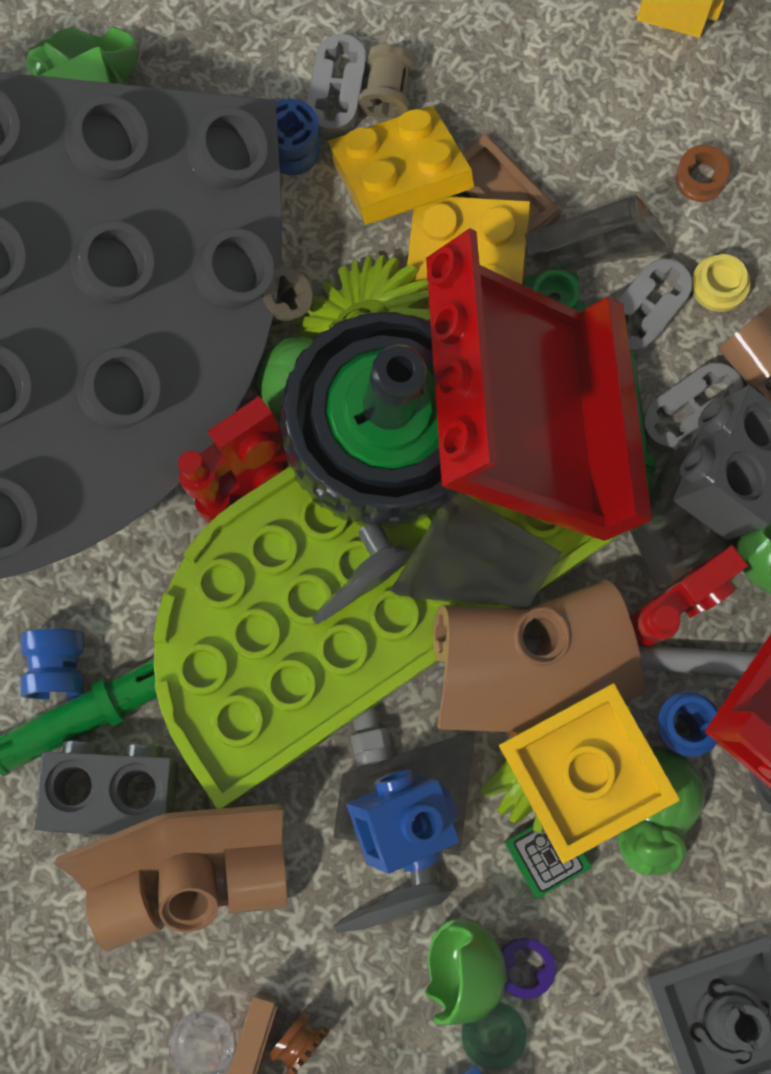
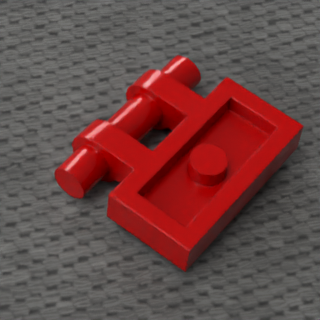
[178,396,289,523]
[630,545,748,647]

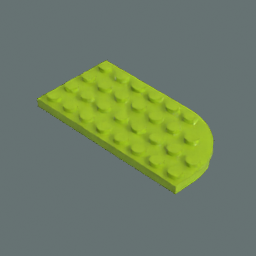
[153,467,625,809]

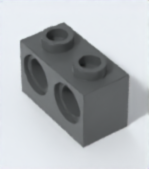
[673,385,771,540]
[34,741,179,835]

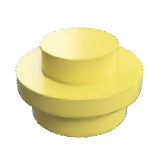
[692,254,751,312]

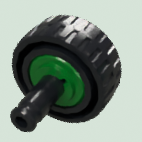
[280,311,460,528]

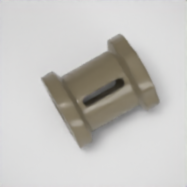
[359,44,417,119]
[262,267,313,334]

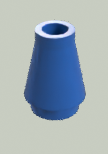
[658,692,718,757]

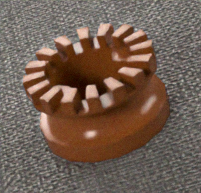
[675,145,731,202]
[267,1009,330,1074]

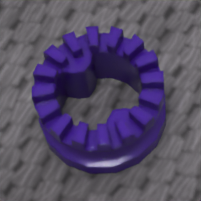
[501,937,556,999]

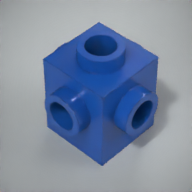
[346,769,460,874]

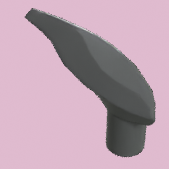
[312,523,410,624]
[334,864,452,933]

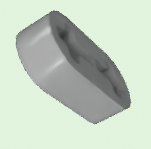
[307,34,367,140]
[618,258,692,357]
[643,363,744,453]

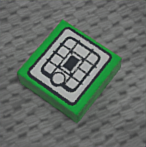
[503,825,592,899]

